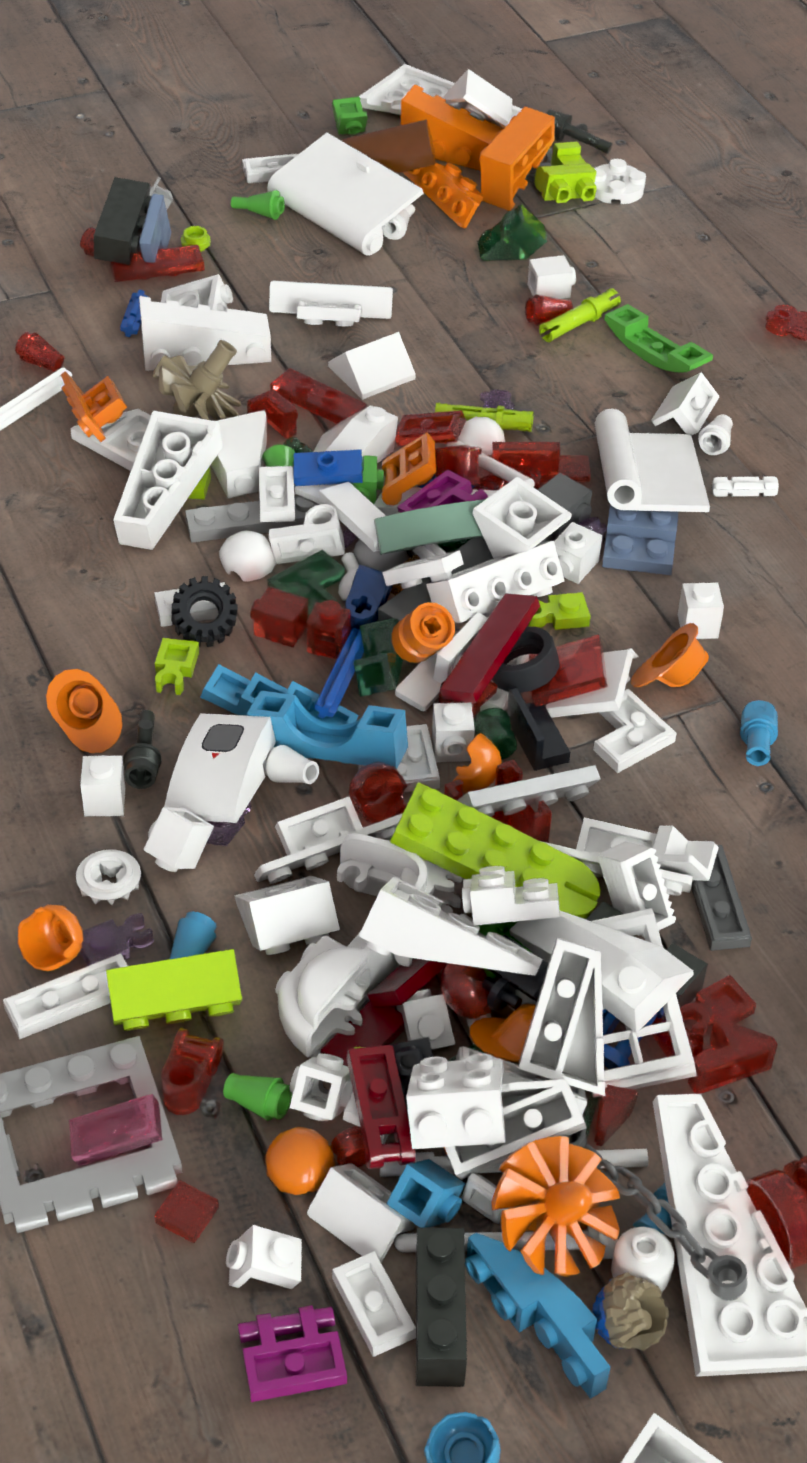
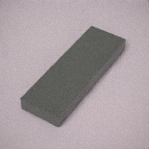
[691,845,752,951]

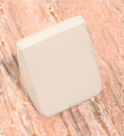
[461,1172,508,1224]

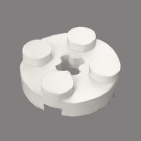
[594,159,646,204]

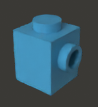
[386,1159,466,1228]

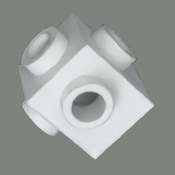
[290,1053,353,1121]

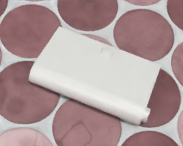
[267,133,423,256]
[595,409,710,512]

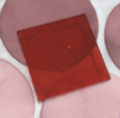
[529,634,608,706]

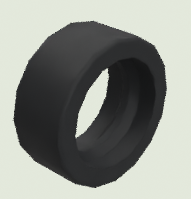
[492,626,559,693]

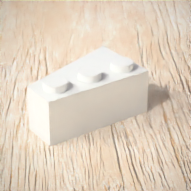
[445,1079,587,1180]

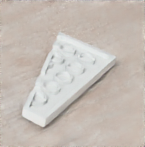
[359,64,522,119]
[653,1094,807,1377]

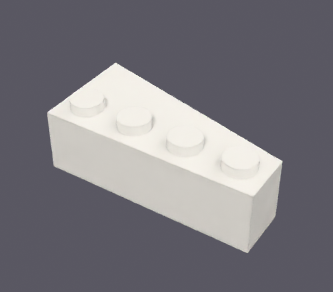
[139,296,271,371]

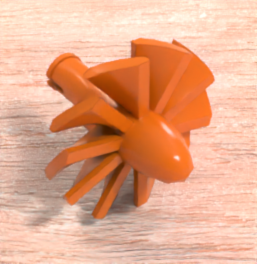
[491,1136,620,1276]

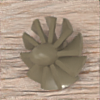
[152,340,241,421]

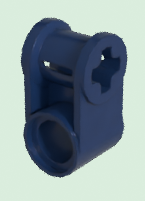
[343,564,393,635]

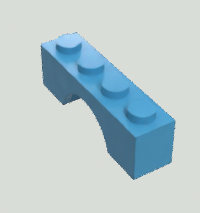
[247,691,408,770]

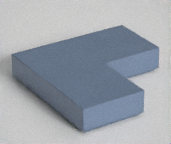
[139,194,172,263]

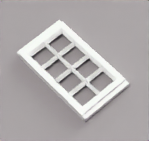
[591,908,697,1098]

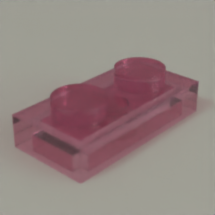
[69,1094,163,1166]

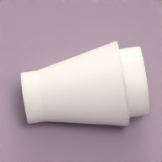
[698,414,733,455]
[262,745,319,784]

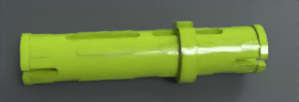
[539,288,621,343]
[434,403,534,432]

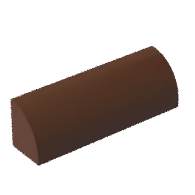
[340,119,435,173]

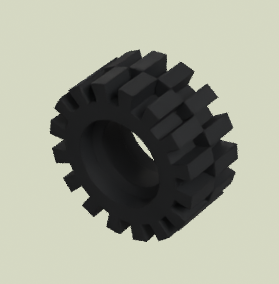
[171,576,238,647]

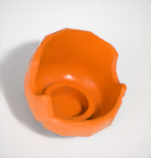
[451,733,502,794]
[18,904,84,971]
[265,1126,336,1195]

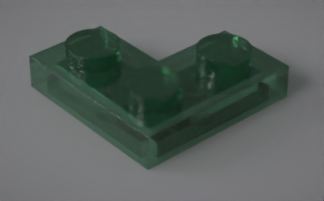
[267,550,345,628]

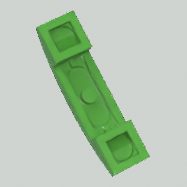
[605,304,713,372]

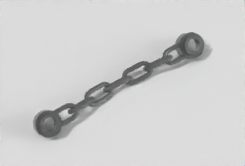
[566,1129,748,1301]

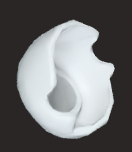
[456,417,505,459]
[219,530,276,582]

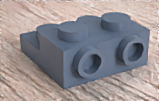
[602,504,679,575]

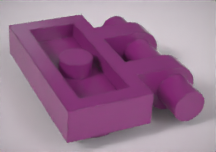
[397,470,488,513]
[238,1305,347,1402]

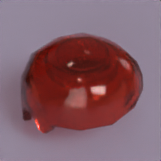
[348,761,408,824]
[440,963,491,1019]

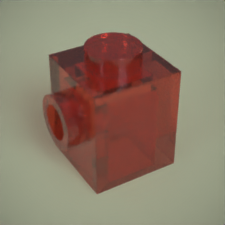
[250,587,309,648]

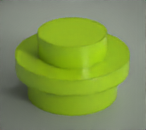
[181,226,211,253]

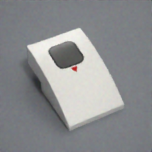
[164,713,276,823]

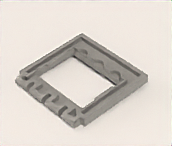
[0,1036,182,1234]

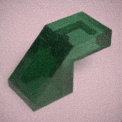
[354,618,403,697]

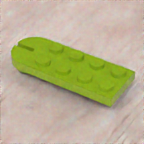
[390,782,600,920]

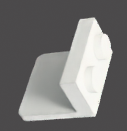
[406,1053,506,1149]

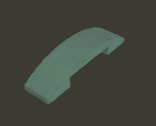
[374,500,484,555]

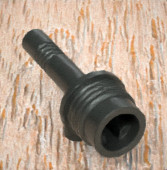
[546,109,612,154]
[123,710,162,789]

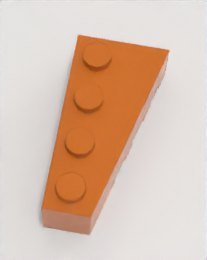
[401,84,504,171]

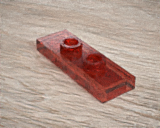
[110,245,204,282]
[270,368,367,424]

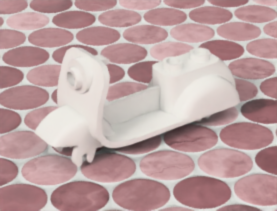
[275,834,463,1058]

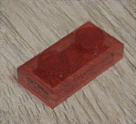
[395,410,466,446]

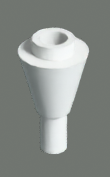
[382,204,415,240]

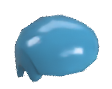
[424,1412,501,1463]

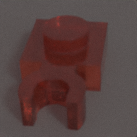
[680,975,756,1039]

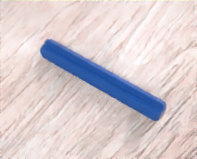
[314,626,370,719]

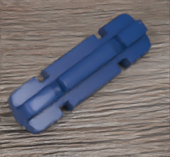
[120,290,149,337]

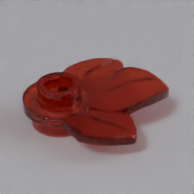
[765,304,807,341]

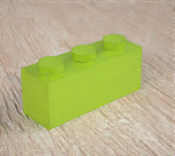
[106,949,242,1031]

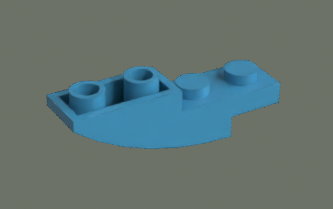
[465,1233,610,1399]

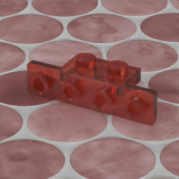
[456,442,591,483]

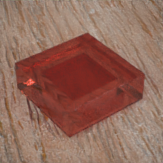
[155,1180,219,1243]

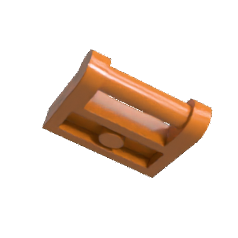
[382,432,436,505]

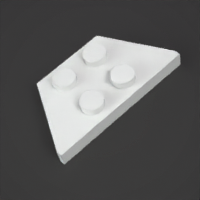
[71,409,151,471]

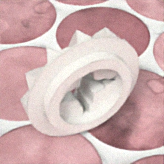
[76,850,141,905]

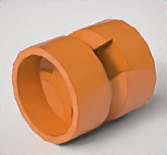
[391,602,455,663]

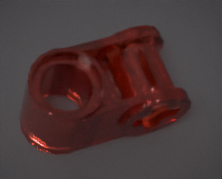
[435,445,483,485]
[161,1028,224,1115]

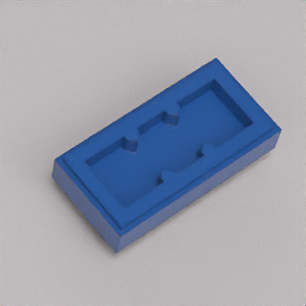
[293,449,363,486]

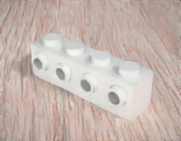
[426,541,565,629]

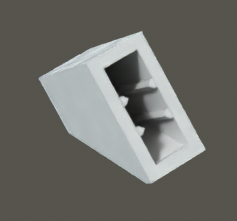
[211,410,267,498]

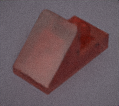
[688,1019,778,1094]

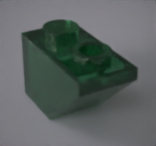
[477,204,548,261]

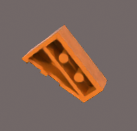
[479,106,555,212]

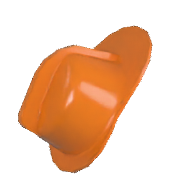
[630,623,709,687]
[46,669,122,753]
[470,1003,536,1062]

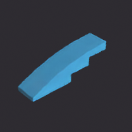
[200,664,359,725]

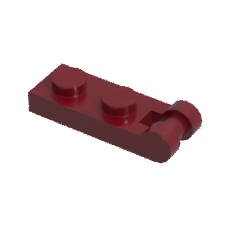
[346,1045,415,1169]

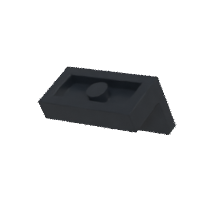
[506,687,570,771]

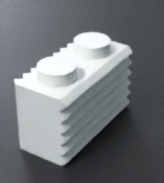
[598,841,676,937]

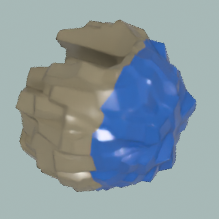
[592,1272,669,1351]

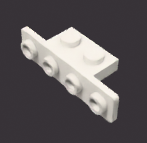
[269,280,393,326]
[395,612,489,711]
[254,797,402,884]
[541,817,693,896]

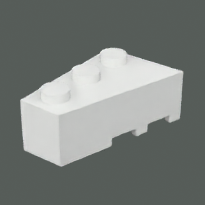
[518,938,605,1096]

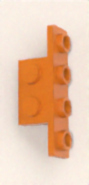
[403,163,484,229]
[61,371,127,442]

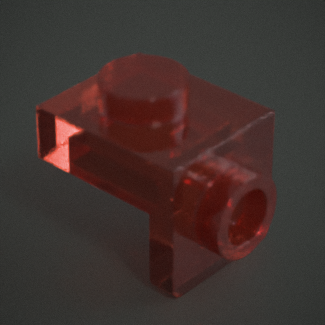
[247,389,298,439]

